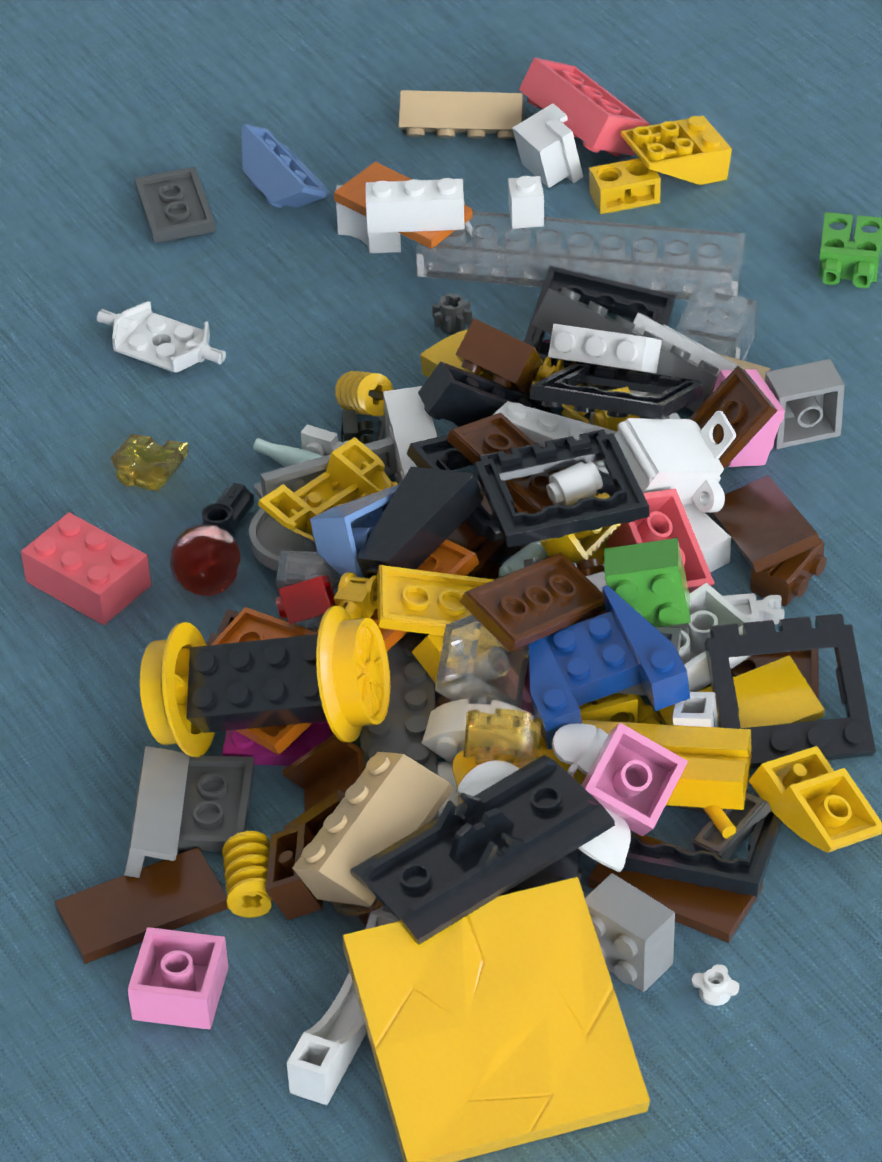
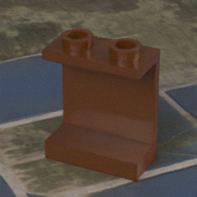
[283,734,364,836]

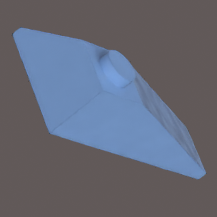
[310,484,400,578]

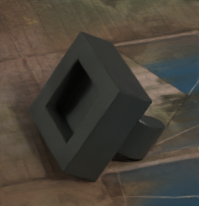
[340,410,374,444]

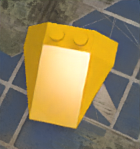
[258,437,398,541]

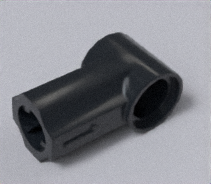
[202,483,254,549]

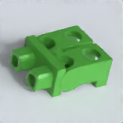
[818,212,882,288]

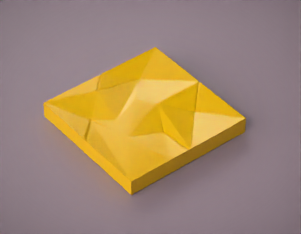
[343,877,650,1162]

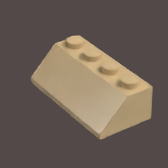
[399,90,526,139]
[293,752,454,907]

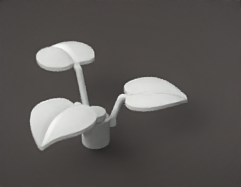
[457,723,631,872]

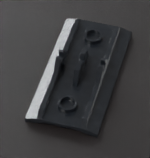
[350,755,615,945]

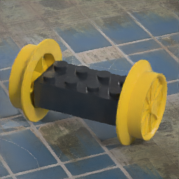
[140,606,390,757]

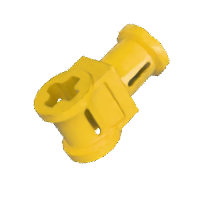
[333,572,378,619]

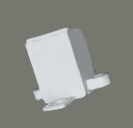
[615,411,736,513]

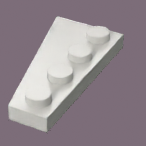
[493,401,617,448]

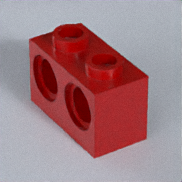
[276,575,336,625]

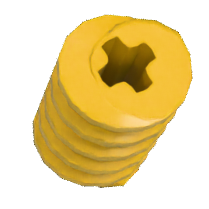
[335,371,394,416]
[222,831,272,918]

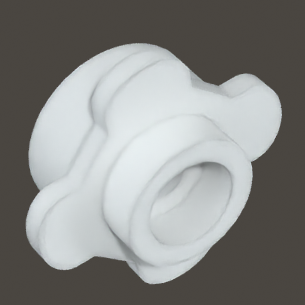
[692,964,739,1006]

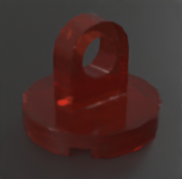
[170,525,241,596]

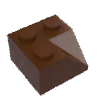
[455,318,543,394]

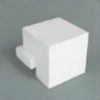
[513,104,583,188]

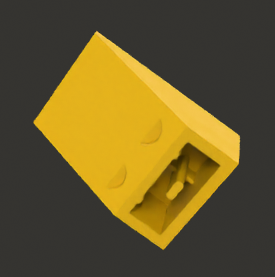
[620,116,732,185]

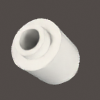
[546,462,603,506]

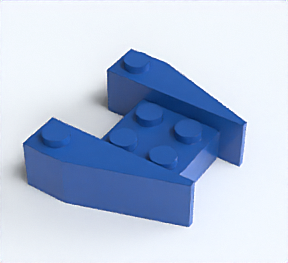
[529,585,690,750]

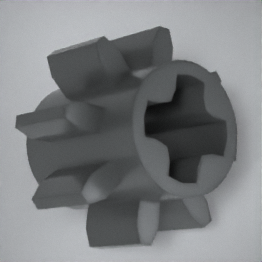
[432,294,472,335]

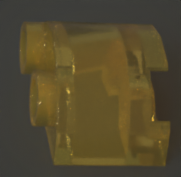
[110,434,189,491]
[463,708,541,769]

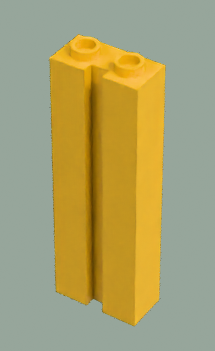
[510,720,752,810]

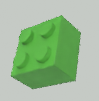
[604,538,691,627]

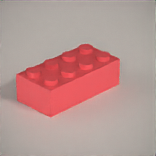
[519,57,650,157]

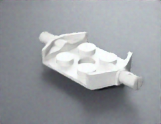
[97,301,226,372]

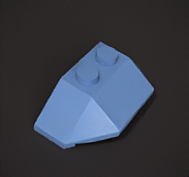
[241,124,330,208]

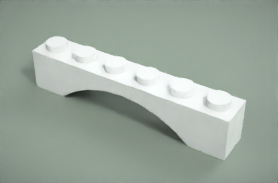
[287,899,399,1105]

